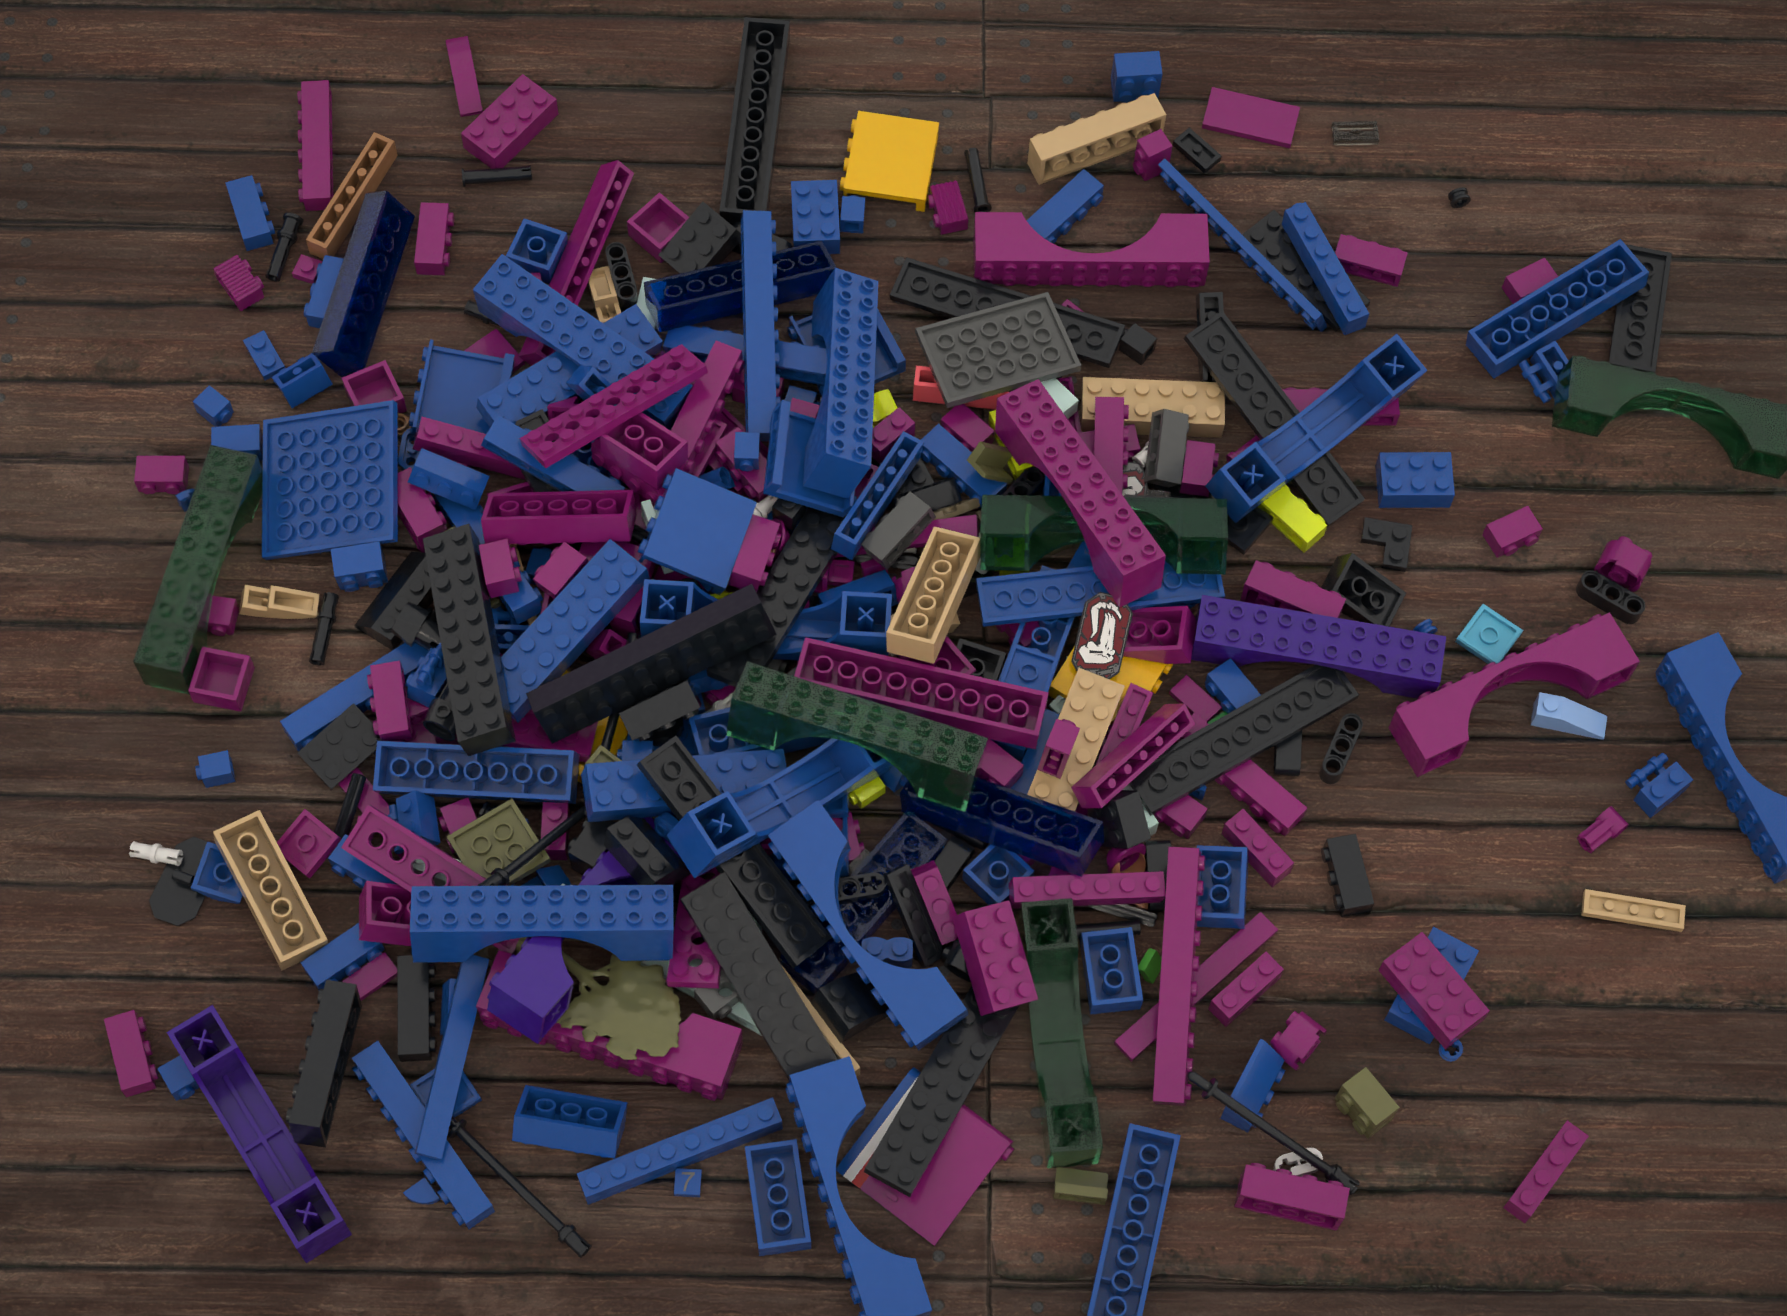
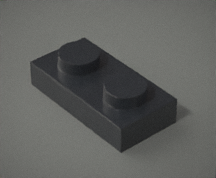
[1173,127,1222,174]

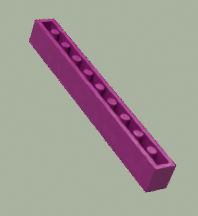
[519,160,634,366]
[1153,847,1205,1106]

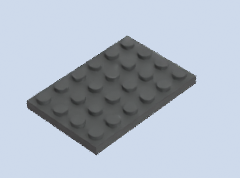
[915,292,1081,408]

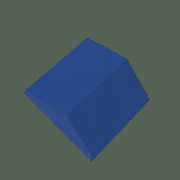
[191,842,243,904]

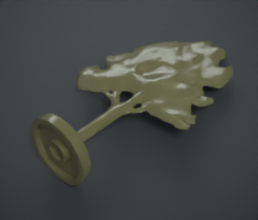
[515,937,681,1060]

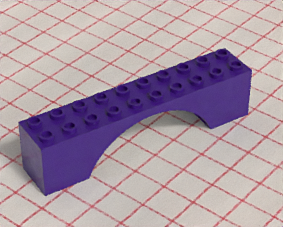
[1191,595,1446,699]
[487,817,683,1044]
[166,1005,352,1263]

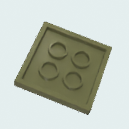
[447,799,551,886]

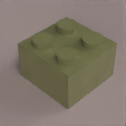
[1335,1067,1400,1139]

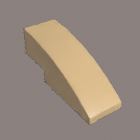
[588,266,621,323]
[239,585,320,619]

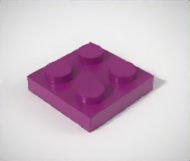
[277,809,341,878]

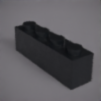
[397,955,436,1062]

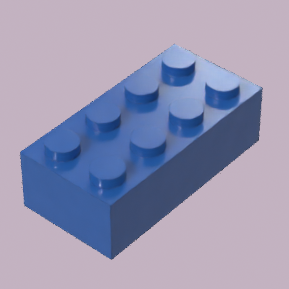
[1384,927,1479,1045]
[512,1085,628,1159]
[745,1139,811,1256]

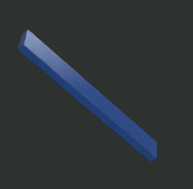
[414,955,489,1160]

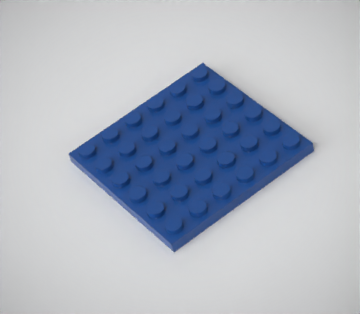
[262,400,398,560]

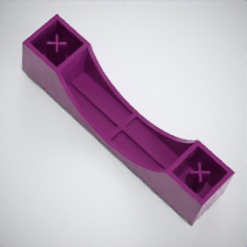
[973,212,1210,287]
[995,379,1166,608]
[1388,612,1640,777]
[476,950,743,1101]

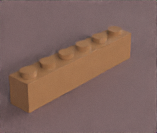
[306,132,398,259]

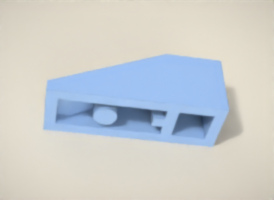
[1531,692,1607,740]

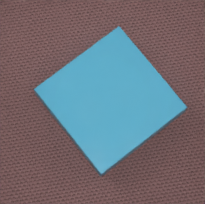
[1455,604,1523,664]

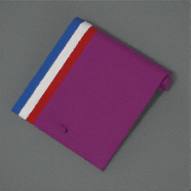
[836,1067,1015,1246]

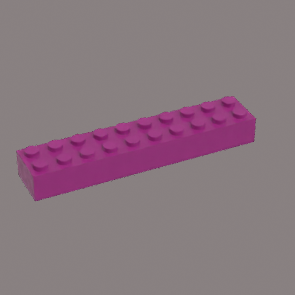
[793,637,1049,749]

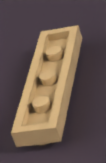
[1581,889,1686,932]

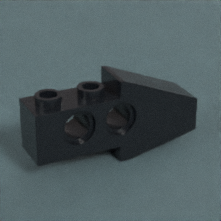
[1196,292,1224,382]

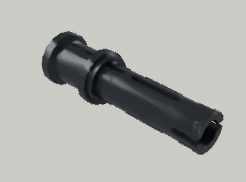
[266,213,304,282]

